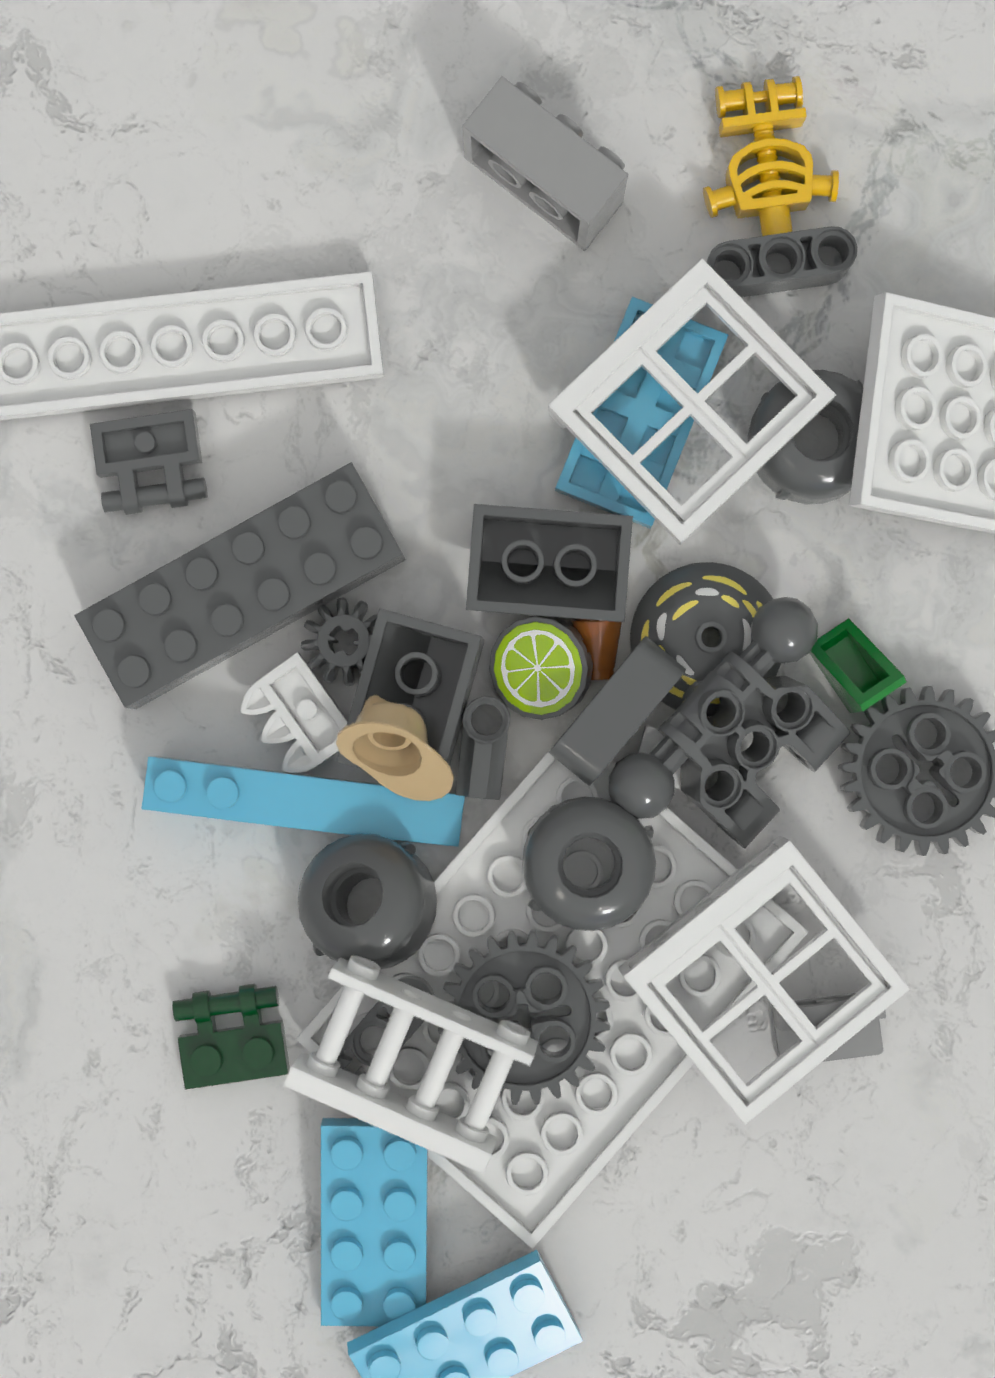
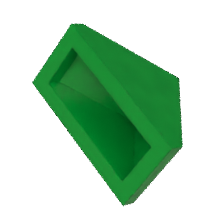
[810,618,907,713]

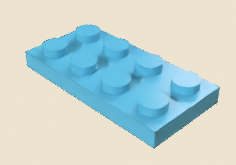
[555,297,728,529]
[321,1118,428,1327]
[347,1250,583,1378]

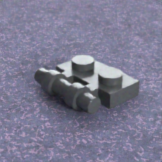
[90,409,208,515]

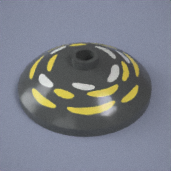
[630,562,781,717]

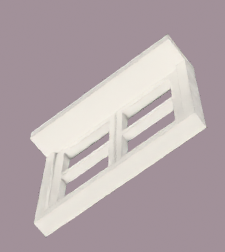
[548,258,836,545]
[618,836,910,1125]

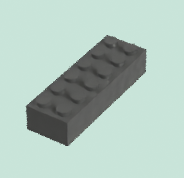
[74,462,406,709]

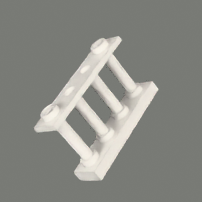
[283,955,539,1174]

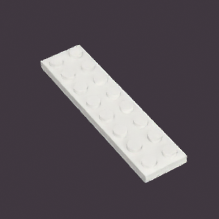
[0,271,384,421]

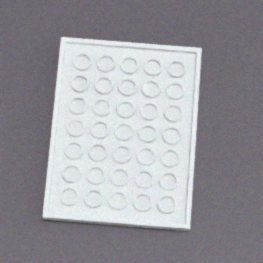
[296,738,809,1249]

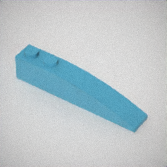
[141,757,465,847]

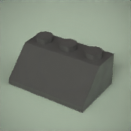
[466,504,633,622]
[336,608,485,769]

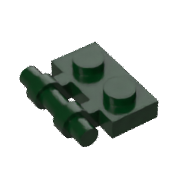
[172,984,290,1090]

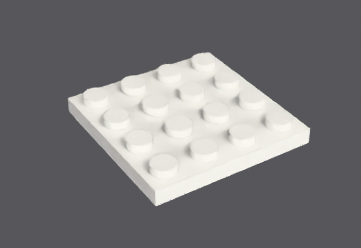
[849,292,995,534]

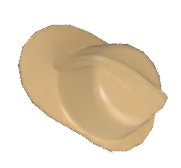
[336,695,454,801]

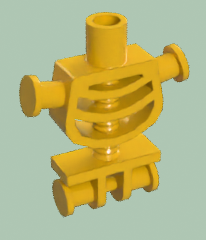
[703,76,839,236]

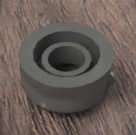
[748,370,863,504]
[522,797,656,931]
[297,834,437,970]

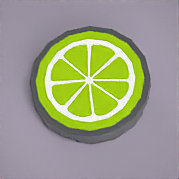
[489,616,593,720]

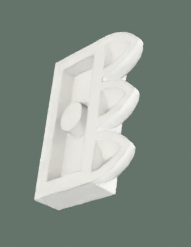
[240,652,348,773]

